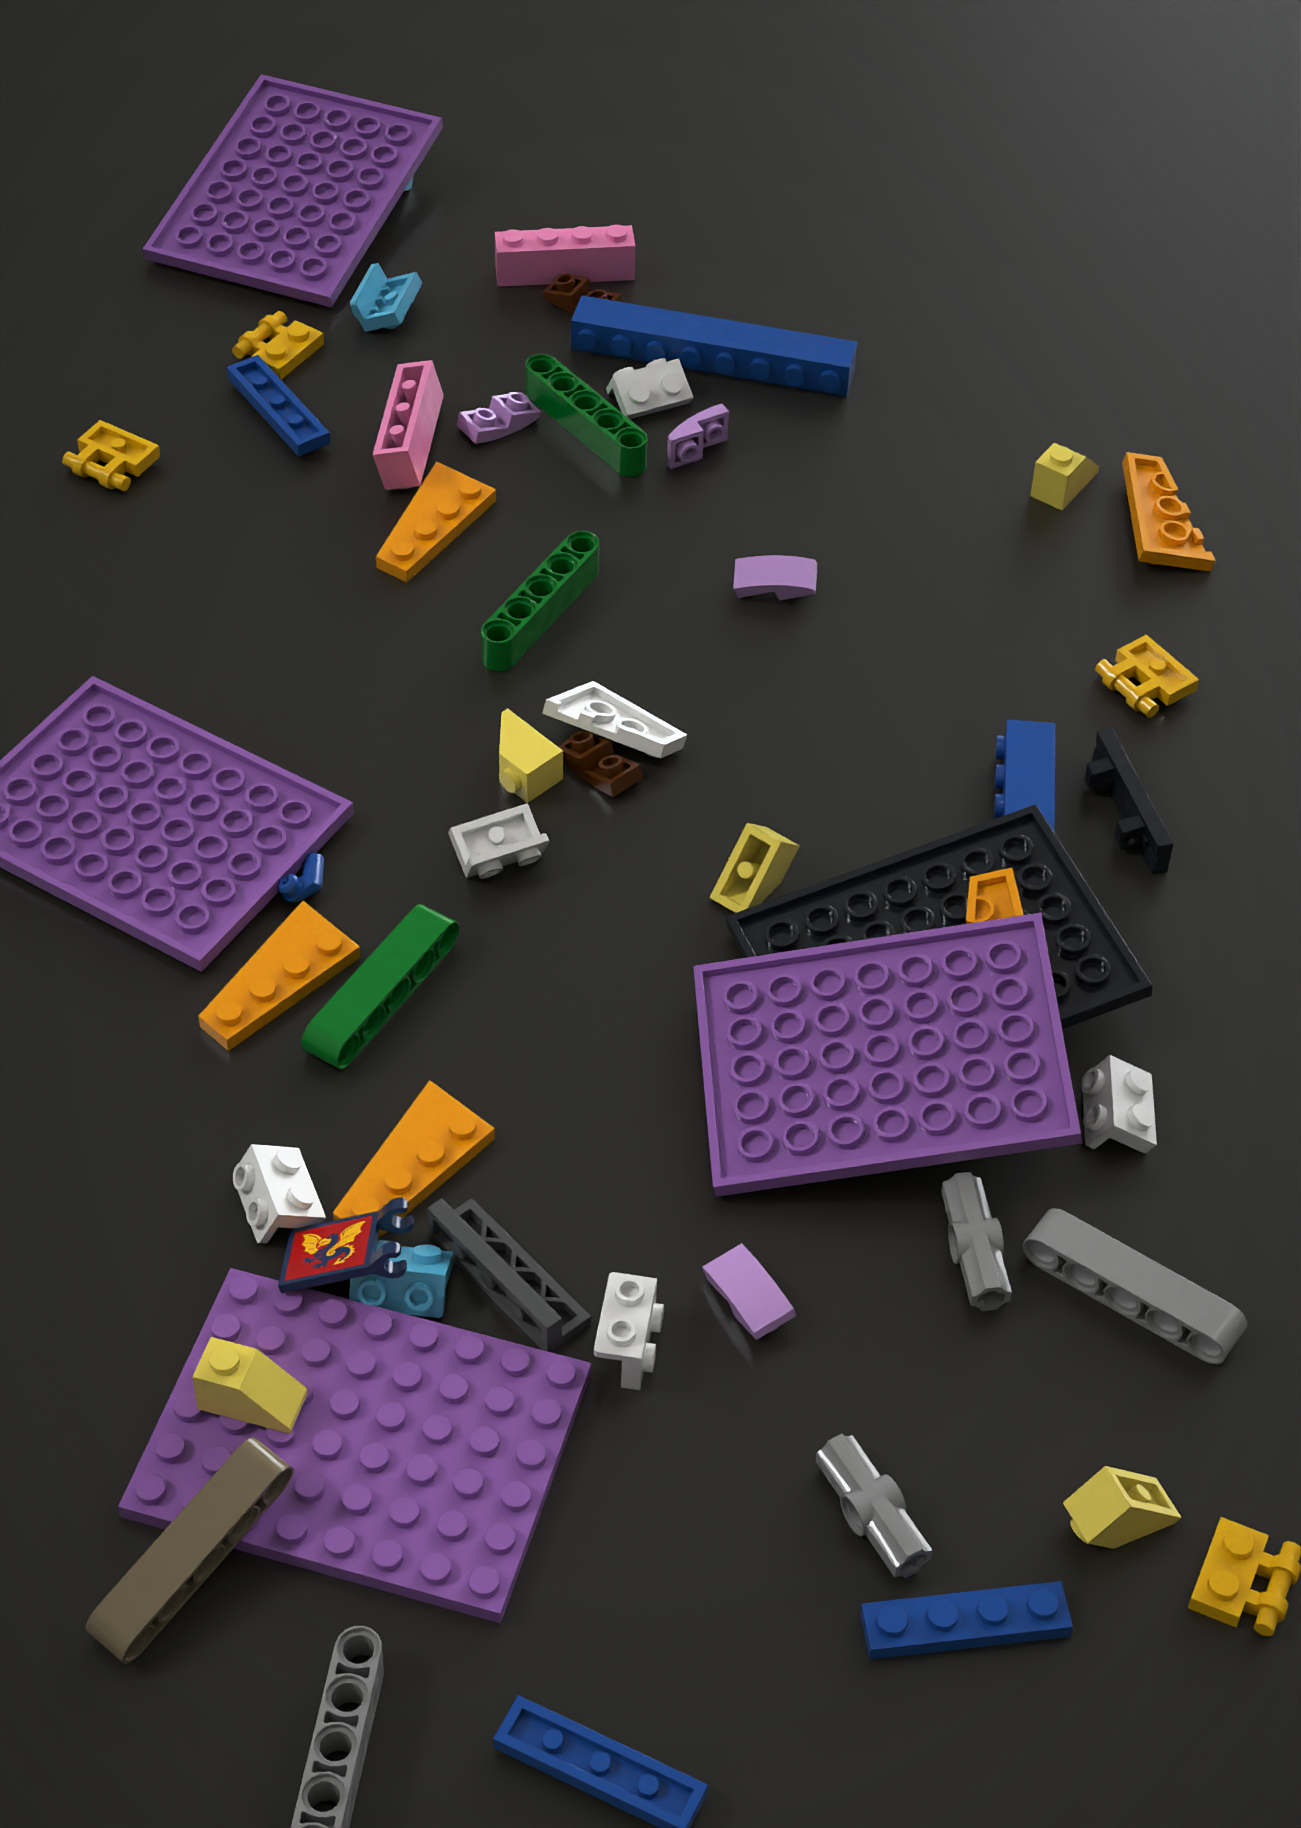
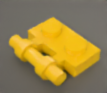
[232,311,324,380]
[62,420,160,491]
[1095,634,1199,718]
[1188,1517,1301,1636]

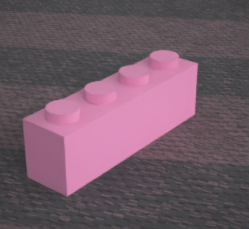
[495,224,636,287]
[372,360,444,490]

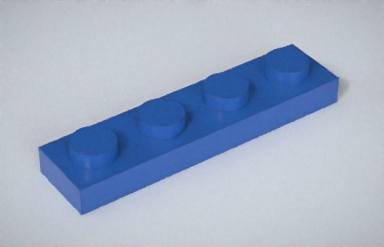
[226,355,330,457]
[860,1581,1073,1660]
[493,1695,708,1828]

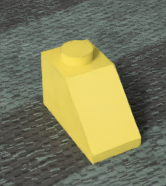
[1030,443,1100,510]
[499,708,563,803]
[709,823,800,913]
[192,1337,308,1434]
[1063,1466,1182,1549]

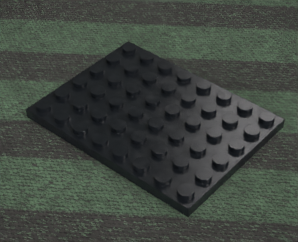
[726,804,1153,1030]

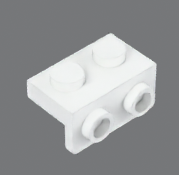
[606,358,694,419]
[448,803,549,879]
[1081,1055,1157,1154]
[233,1144,326,1244]
[594,1272,664,1390]

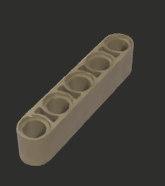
[85,1437,294,1664]

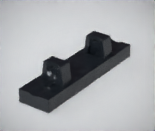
[1084,728,1174,874]

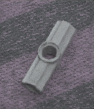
[941,1172,1012,1311]
[816,1434,932,1578]

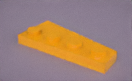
[1122,452,1216,572]

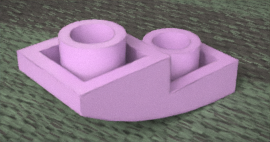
[456,392,541,444]
[667,403,729,469]
[733,555,817,601]
[702,1243,796,1340]

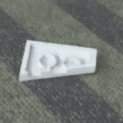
[542,681,687,759]

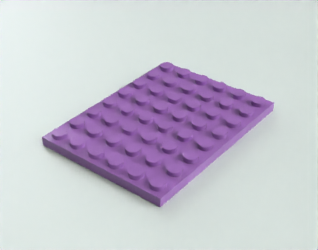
[142,74,443,308]
[0,676,354,972]
[693,913,1082,1197]
[118,1268,592,1624]

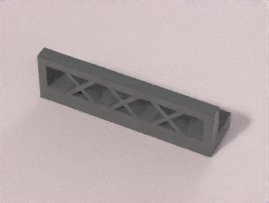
[427,1198,591,1352]

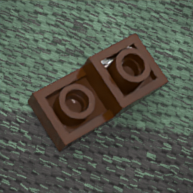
[543,273,623,315]
[558,730,643,797]

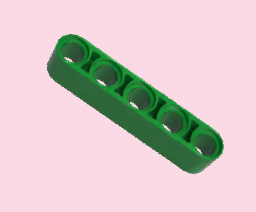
[525,354,648,477]
[481,531,599,671]
[301,904,460,1070]

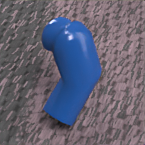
[278,853,325,903]

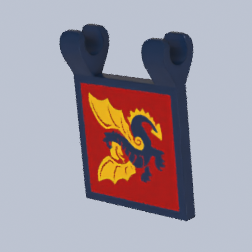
[278,1197,414,1293]

